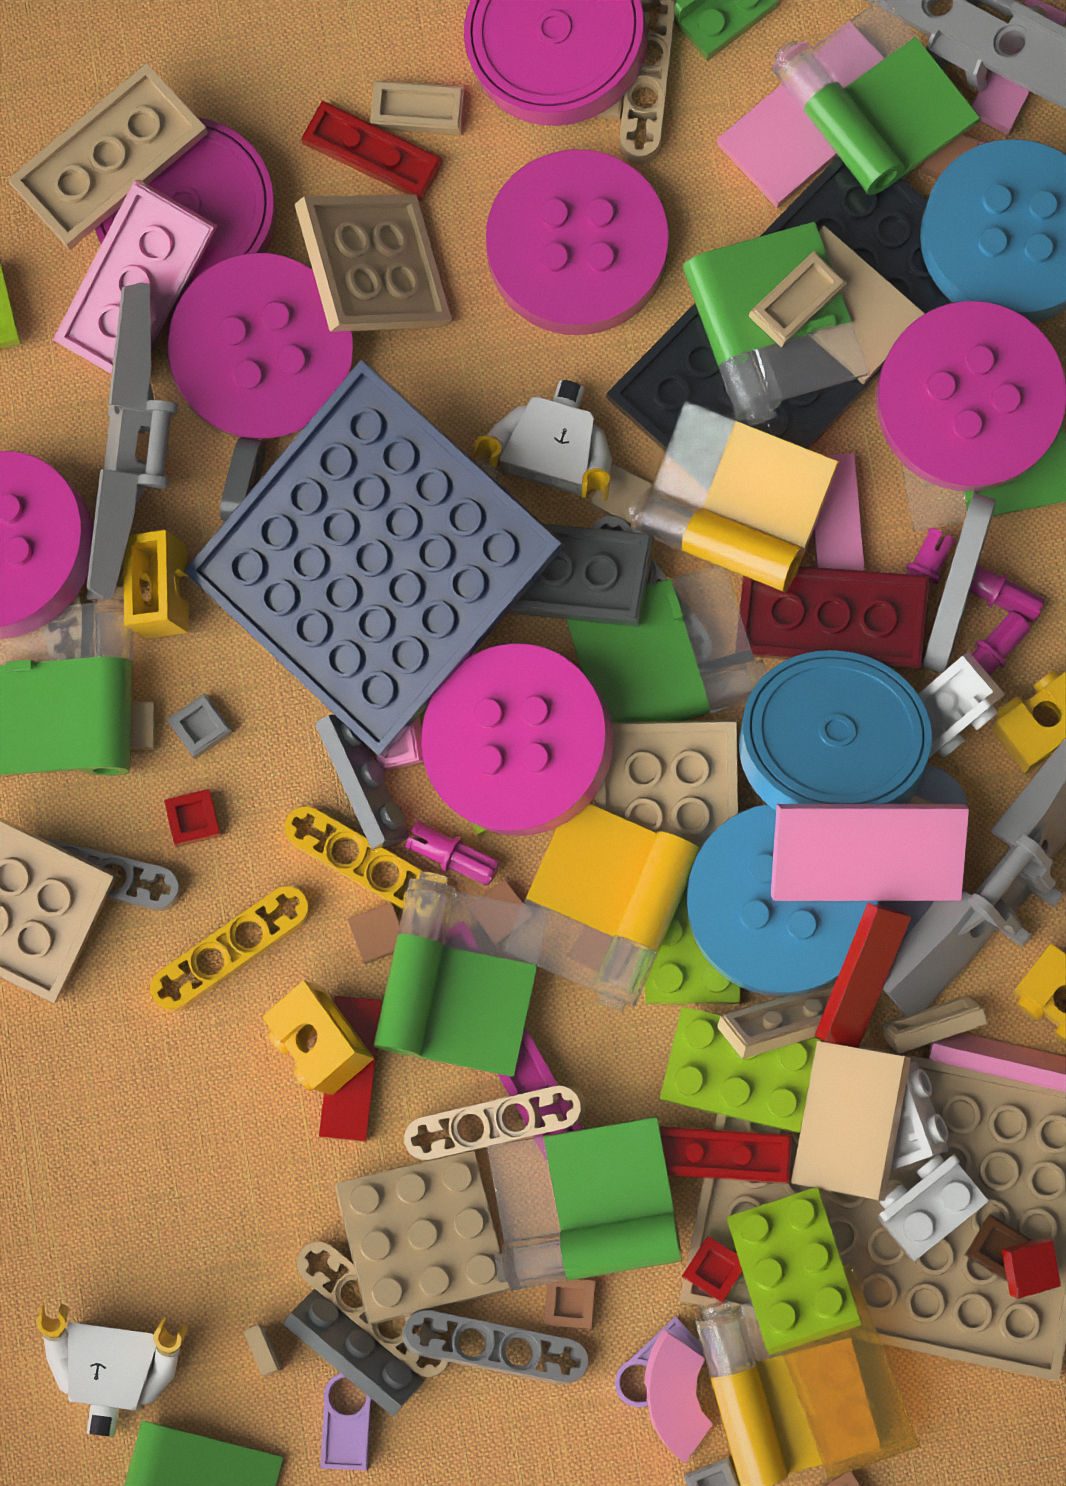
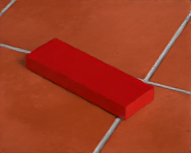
[301,100,443,202]
[815,903,911,1048]
[319,995,383,1143]
[659,1126,792,1184]

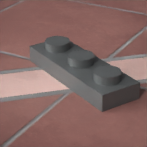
[315,714,410,849]
[283,1289,425,1417]

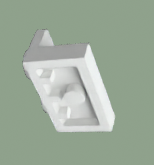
[890,1061,949,1172]
[876,1154,988,1262]

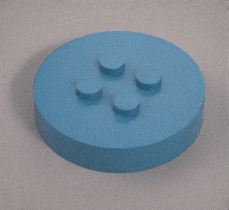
[920,139,1066,323]
[739,650,932,811]
[687,804,878,997]

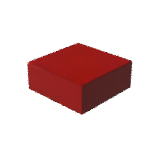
[164,789,221,847]
[682,1236,742,1303]
[1002,1237,1061,1299]

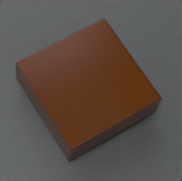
[964,1214,1031,1281]

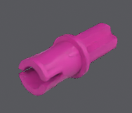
[905,528,956,589]
[970,565,1045,623]
[971,611,1031,676]
[406,821,499,885]

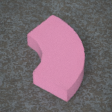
[645,1329,713,1463]

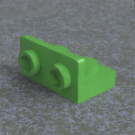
[674,0,778,61]

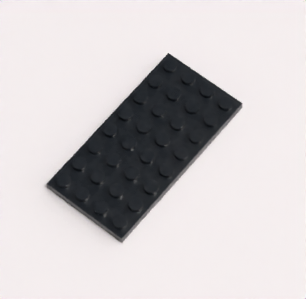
[606,156,952,491]

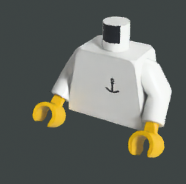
[471,380,612,501]
[36,1304,188,1437]

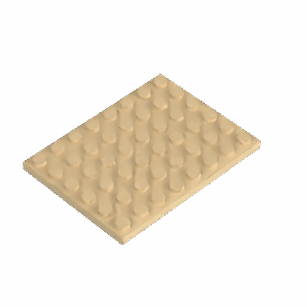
[679,1036,1066,1382]

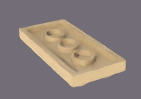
[8,63,208,250]

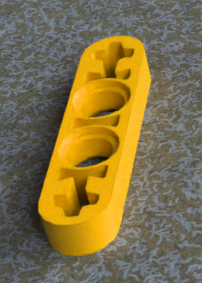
[284,806,447,921]
[150,886,310,1012]

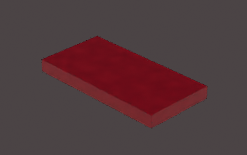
[735,566,931,670]

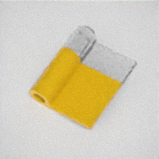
[627,401,840,592]
[503,803,701,1012]
[695,1300,882,1486]

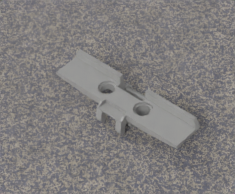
[866,0,1066,109]
[86,282,178,600]
[883,738,1066,1017]

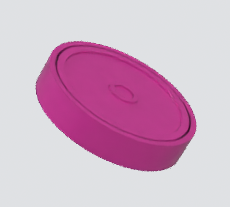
[464,0,648,126]
[95,117,277,300]
[486,149,668,335]
[167,253,353,439]
[876,301,1066,491]
[0,451,93,639]
[421,644,614,836]

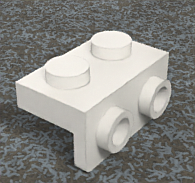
[918,651,1005,758]

